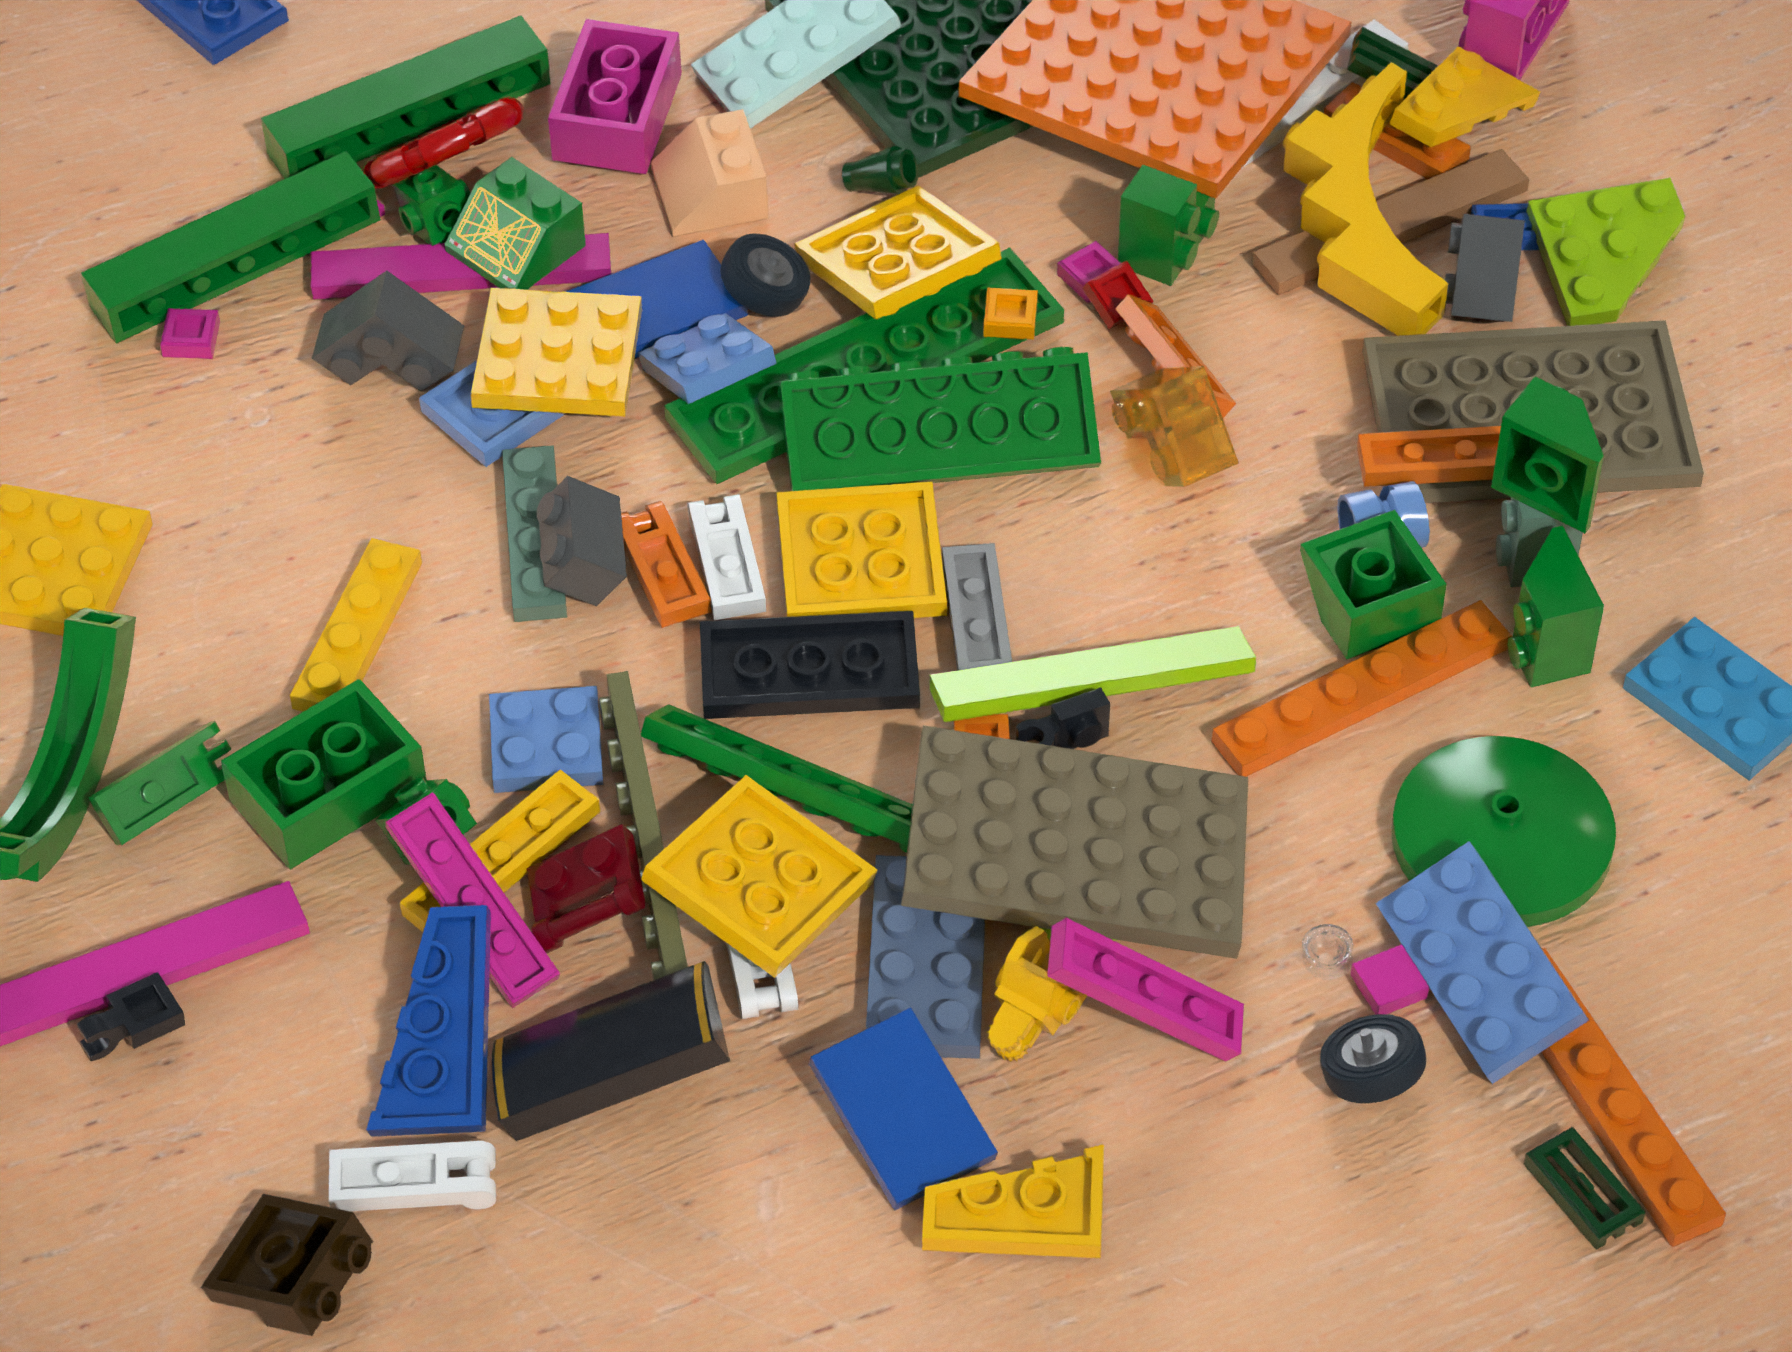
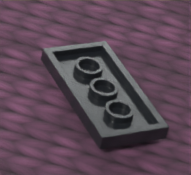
[700,611,920,719]

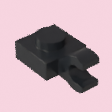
[1016,688,1110,749]
[77,972,185,1061]

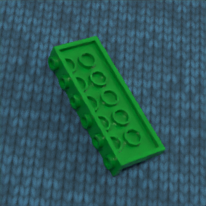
[778,347,1101,491]

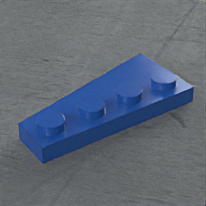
[366,905,491,1137]

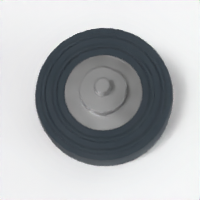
[720,234,811,317]
[1320,1014,1426,1103]

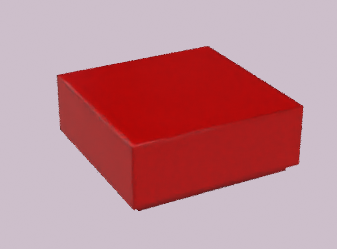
[1082,260,1154,330]

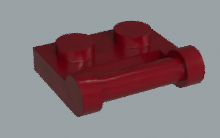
[527,824,646,954]

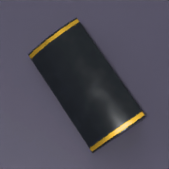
[492,961,730,1141]

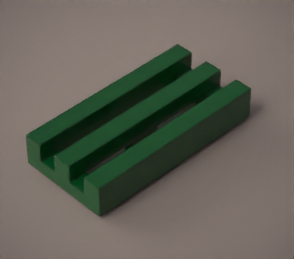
[1347,27,1438,99]
[1524,1126,1646,1250]

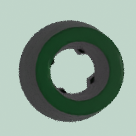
[842,145,918,194]

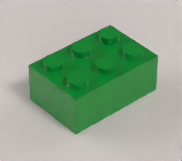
[221,679,427,870]

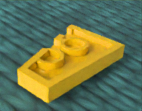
[1389,46,1541,147]
[922,1144,1104,1258]

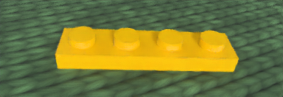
[290,538,422,712]
[400,769,600,932]

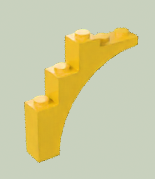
[1283,62,1448,336]

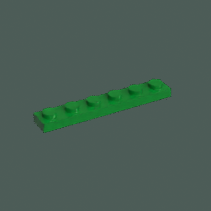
[641,704,913,853]

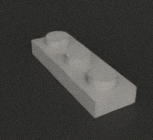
[942,543,1012,671]

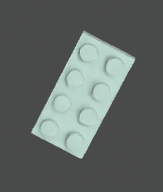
[691,0,901,128]

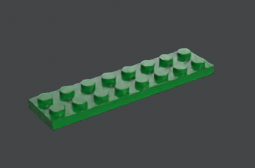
[664,247,1064,485]

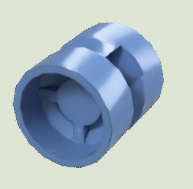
[1337,481,1430,548]

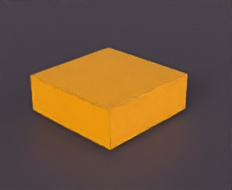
[984,288,1038,340]

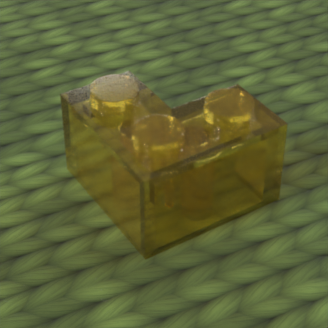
[1110,366,1239,487]

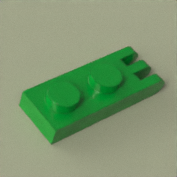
[88,720,231,845]

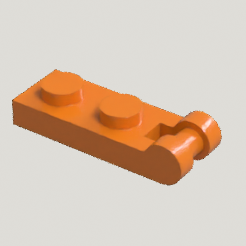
[621,500,711,628]

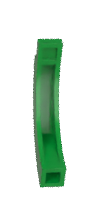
[0,608,136,882]

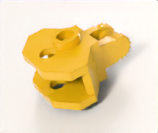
[987,926,1087,1062]

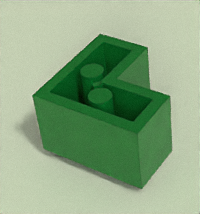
[1118,165,1219,286]

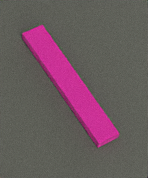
[311,233,611,299]
[0,881,310,1046]

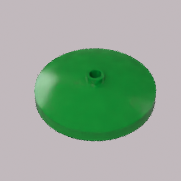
[1392,736,1616,927]

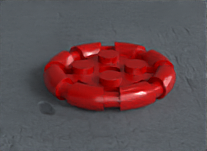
[361,97,524,189]

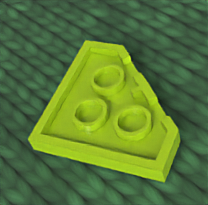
[1526,177,1685,326]

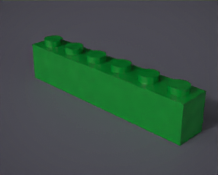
[261,15,551,179]
[81,151,381,344]

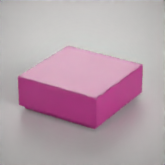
[1057,241,1121,303]
[160,308,220,359]
[1350,944,1429,1015]

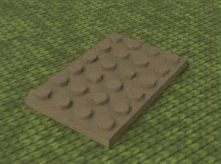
[1363,320,1704,503]
[901,725,1248,959]

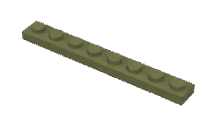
[599,671,688,980]

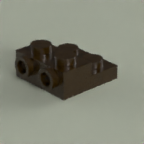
[201,1194,373,1336]

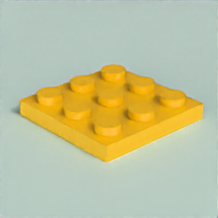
[794,185,1002,319]
[471,288,642,417]
[776,482,947,618]
[0,484,153,636]
[641,775,878,978]

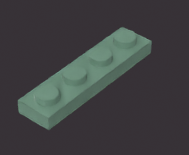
[502,445,567,622]

